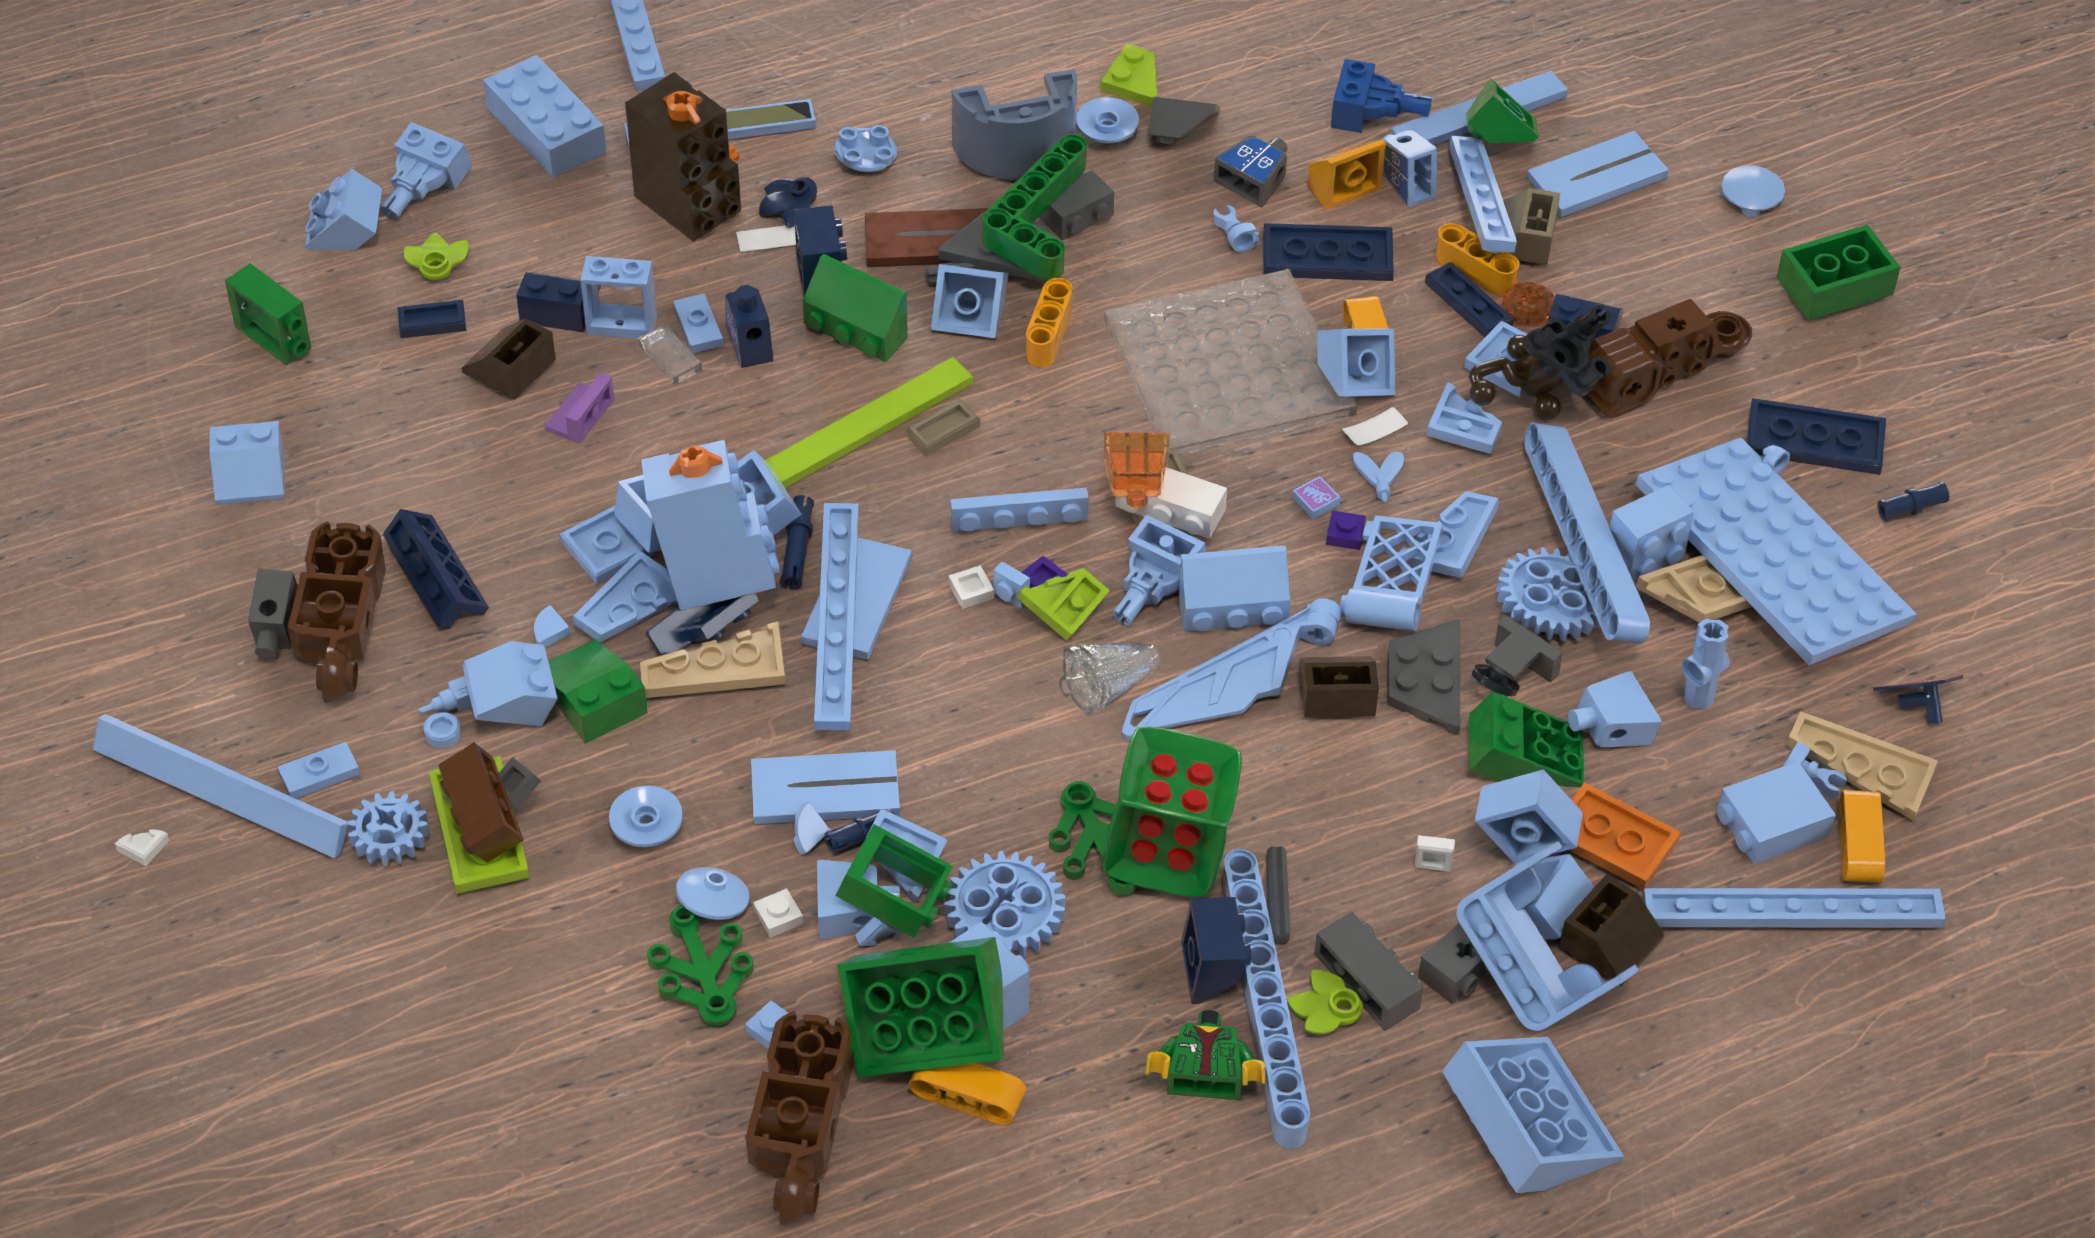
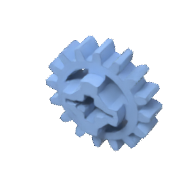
[347,791,429,866]

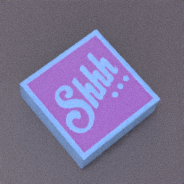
[1292,476,1341,520]

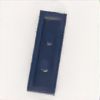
[1425,262,1514,337]

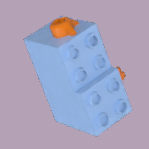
[641,440,780,611]

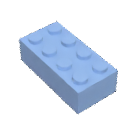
[483,55,606,178]

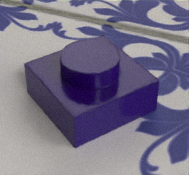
[1326,510,1366,550]
[1021,556,1068,588]

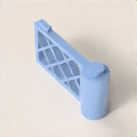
[1340,515,1443,632]

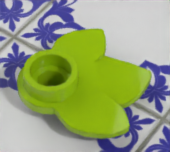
[404,233,469,280]
[1287,970,1363,1035]

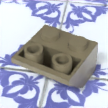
[1503,188,1561,265]

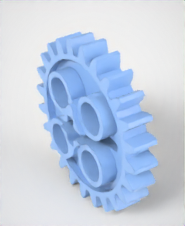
[1496,547,1600,641]
[945,851,1065,958]

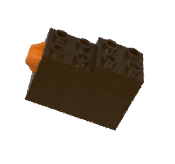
[625,72,741,242]

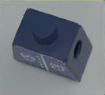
[725,285,773,368]

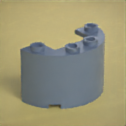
[951,69,1077,181]

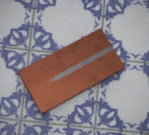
[864,208,989,266]

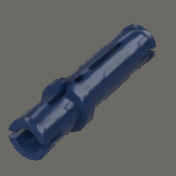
[780,495,814,590]

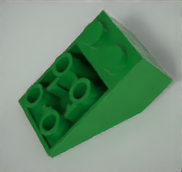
[1469,692,1584,787]

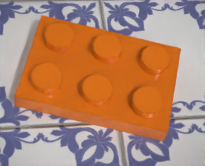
[1569,782,1681,889]

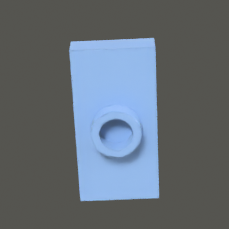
[673,293,723,354]
[277,742,360,799]

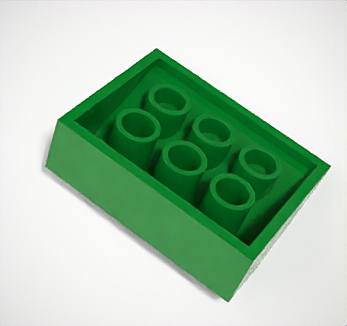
[837,937,1004,1077]

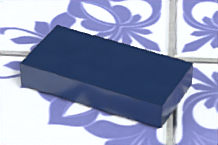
[397,300,467,338]

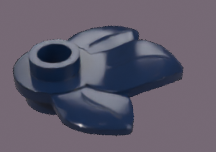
[759,177,817,228]

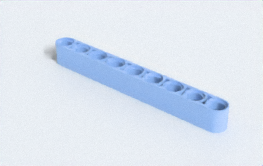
[1524,423,1650,644]
[1222,849,1310,1149]

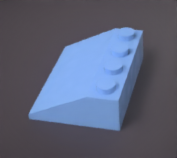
[1442,1037,1624,1193]

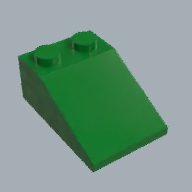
[548,639,648,744]

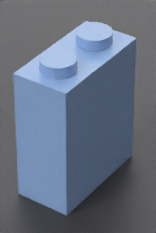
[1717,761,1836,864]

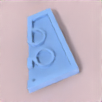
[1398,491,1499,578]
[573,550,678,643]

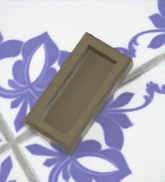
[906,399,980,456]

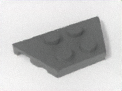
[938,212,1061,283]
[1388,620,1460,735]

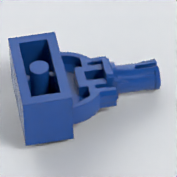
[1331,59,1432,133]

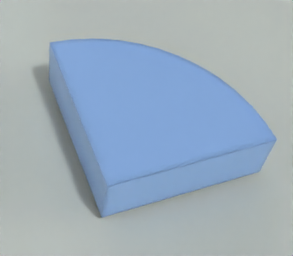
[534,605,570,648]
[793,802,831,855]
[855,917,904,946]

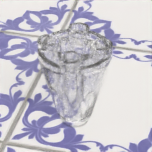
[1059,643,1160,715]

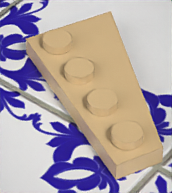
[640,621,785,698]

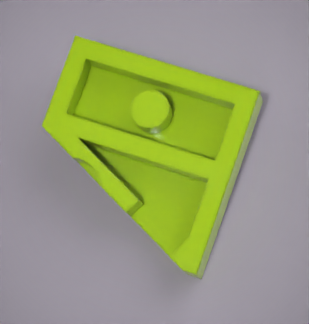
[1101,43,1157,107]
[1016,568,1110,641]

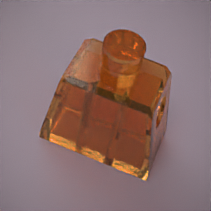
[1103,432,1170,508]

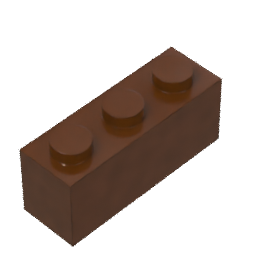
[438,742,524,863]

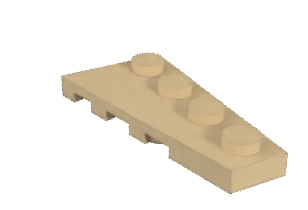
[1787,711,1938,821]

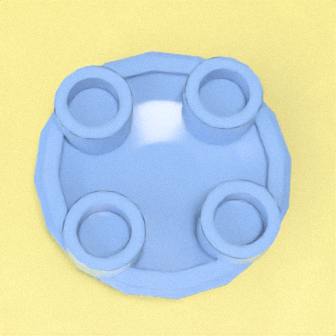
[835,125,897,172]
[1720,166,1785,217]

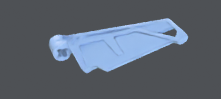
[1122,599,1342,740]

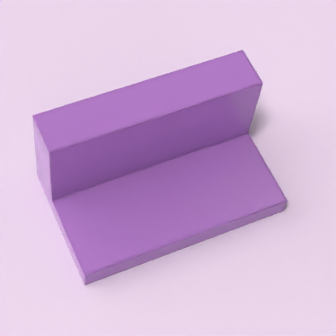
[545,373,614,444]

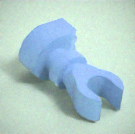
[1213,205,1259,253]
[1784,742,1847,799]

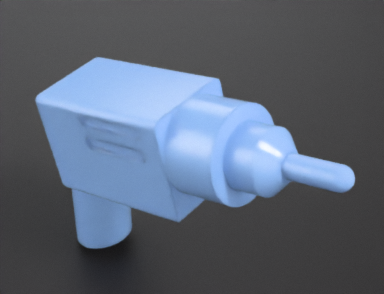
[418,676,472,713]

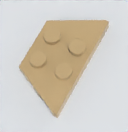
[1636,555,1752,623]

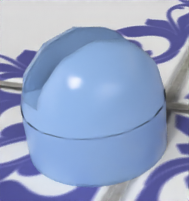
[1760,445,1790,474]

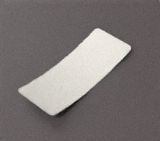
[1343,407,1408,446]

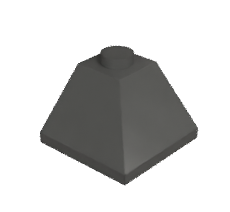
[1149,97,1220,144]

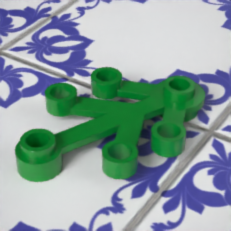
[1049,781,1137,896]
[647,905,754,1027]

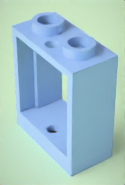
[580,256,657,340]

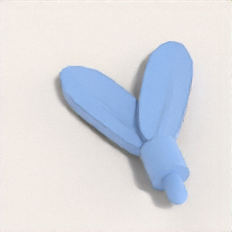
[1352,451,1404,503]

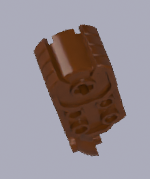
[1588,298,1752,417]
[288,521,386,703]
[745,1011,854,1226]

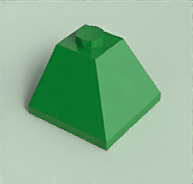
[1466,79,1539,143]

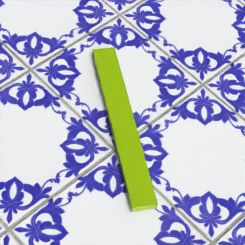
[765,357,973,488]

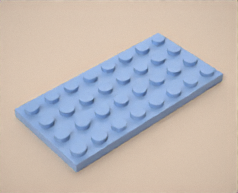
[1635,438,1916,665]

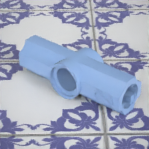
[1682,618,1730,710]

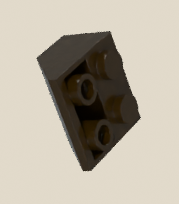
[461,319,556,400]
[1299,656,1379,717]
[1559,874,1664,986]

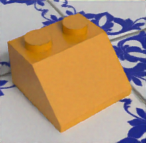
[1307,139,1386,210]

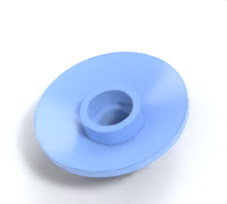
[1076,97,1139,143]
[609,786,683,847]
[676,867,750,920]

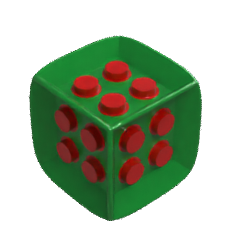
[1102,727,1242,897]

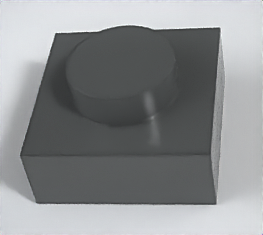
[499,757,541,809]

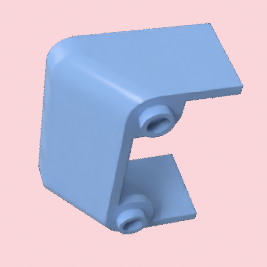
[1457,841,1639,1031]

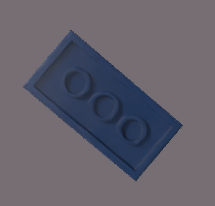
[1263,223,1394,281]
[1746,398,1886,475]

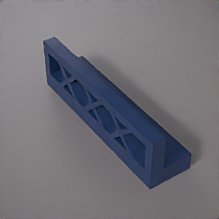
[383,509,489,629]

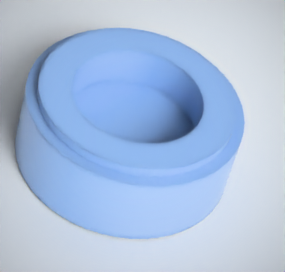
[424,712,461,748]

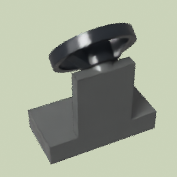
[1472,616,1563,697]

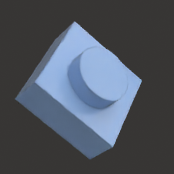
[993,562,1030,608]
[745,1000,798,1049]

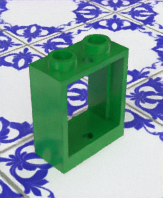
[225,263,312,366]
[835,824,953,938]

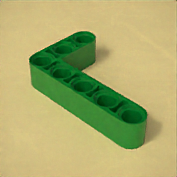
[982,134,1087,281]

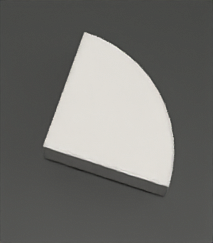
[115,829,169,866]

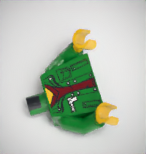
[1145,1010,1265,1101]

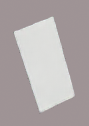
[736,225,795,252]

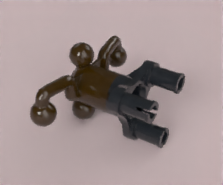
[1469,305,1611,420]

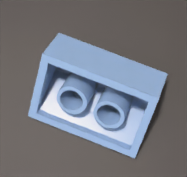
[1178,546,1290,632]

